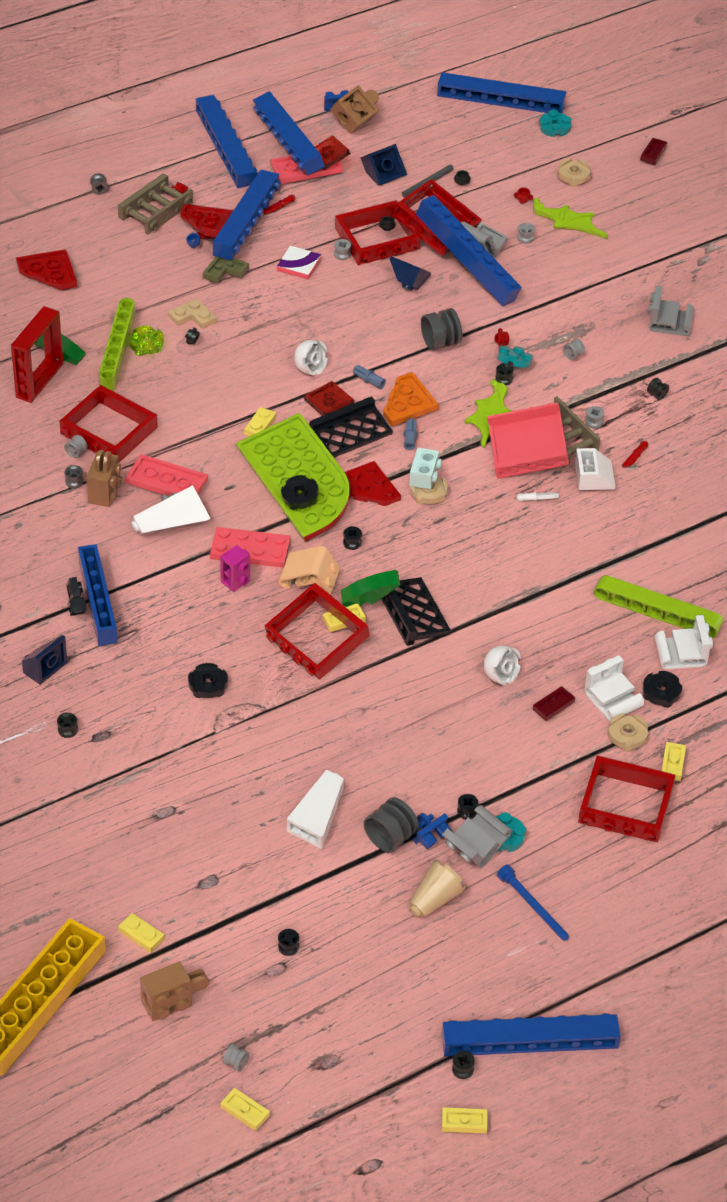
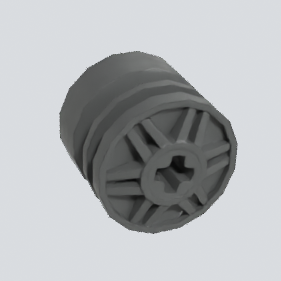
[421,308,463,350]
[364,797,419,853]

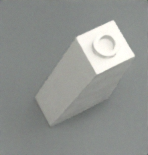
[131,485,210,535]
[287,770,344,849]

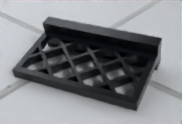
[309,396,393,458]
[381,577,451,646]

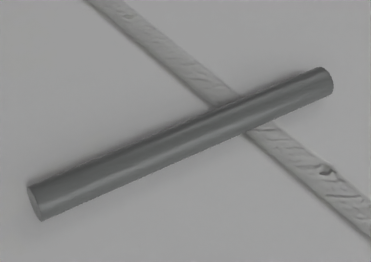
[402,164,454,198]

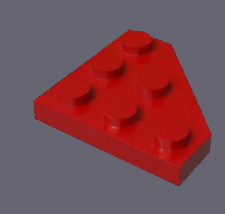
[180,204,233,238]
[16,249,77,290]
[345,461,401,506]

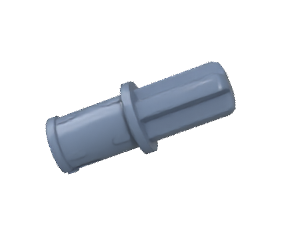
[353,365,386,389]
[403,418,418,450]

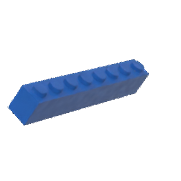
[437,72,566,113]
[253,91,325,176]
[196,94,258,188]
[213,169,281,260]
[416,195,522,306]
[442,1013,621,1057]

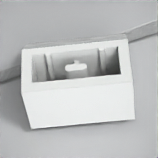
[575,448,615,490]

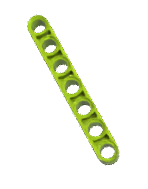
[99,298,135,391]
[593,575,724,638]

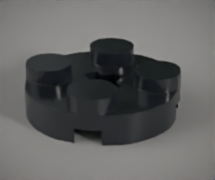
[281,475,319,510]
[188,663,228,698]
[642,671,682,708]

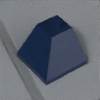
[360,144,407,186]
[390,256,431,290]
[22,635,68,685]

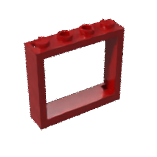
[392,179,482,256]
[335,200,421,265]
[11,306,63,403]
[59,385,158,462]
[264,583,370,680]
[578,755,676,843]

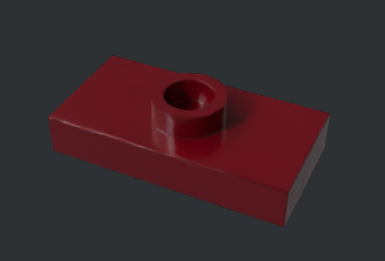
[640,138,668,165]
[533,686,575,721]

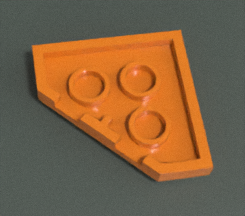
[383,372,439,426]

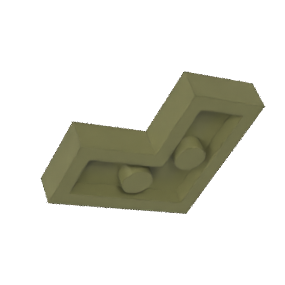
[203,257,249,283]

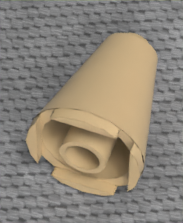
[409,860,466,918]

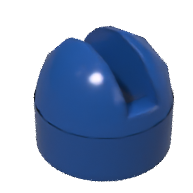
[186,233,201,248]

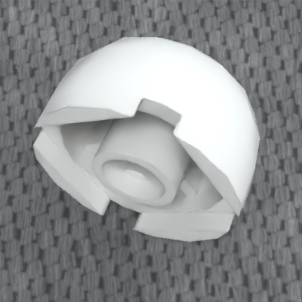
[294,340,328,375]
[484,645,521,685]

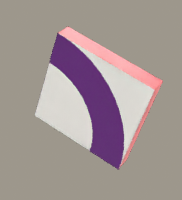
[277,246,321,279]

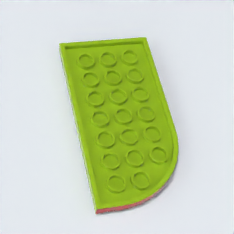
[236,413,350,541]

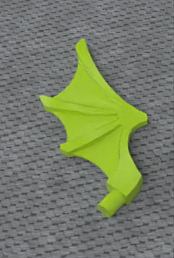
[533,198,607,239]
[465,379,512,448]

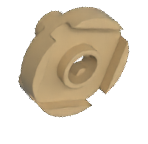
[557,159,591,187]
[411,477,448,505]
[608,713,648,751]

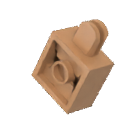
[330,85,379,134]
[86,450,122,507]
[140,961,209,1022]

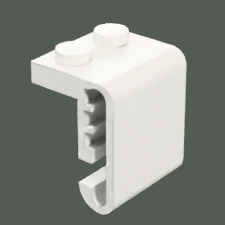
[654,615,713,669]
[585,655,644,721]

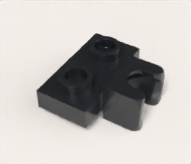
[66,577,86,616]

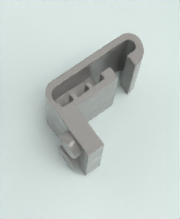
[461,221,508,258]
[648,286,694,336]
[442,806,512,868]

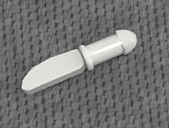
[517,492,559,502]

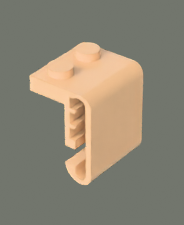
[278,546,340,595]

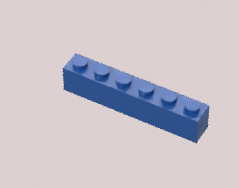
[78,544,118,646]

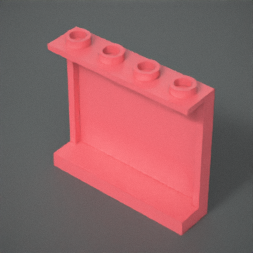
[487,402,569,479]

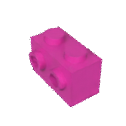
[220,545,250,592]

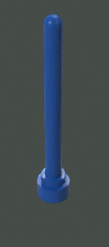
[497,864,569,941]

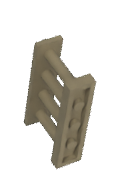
[118,173,193,235]
[554,396,600,468]

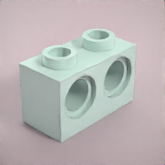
[409,448,442,489]

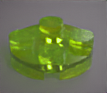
[128,325,164,356]

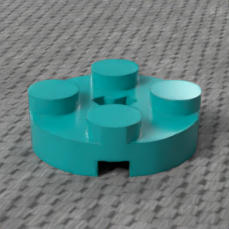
[539,110,571,137]
[497,346,533,368]
[495,812,526,852]

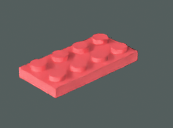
[270,148,343,184]
[125,454,208,496]
[210,527,290,568]

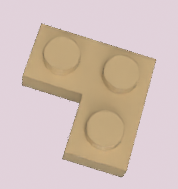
[168,298,216,329]

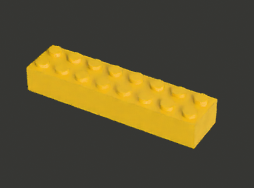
[0,918,106,1076]

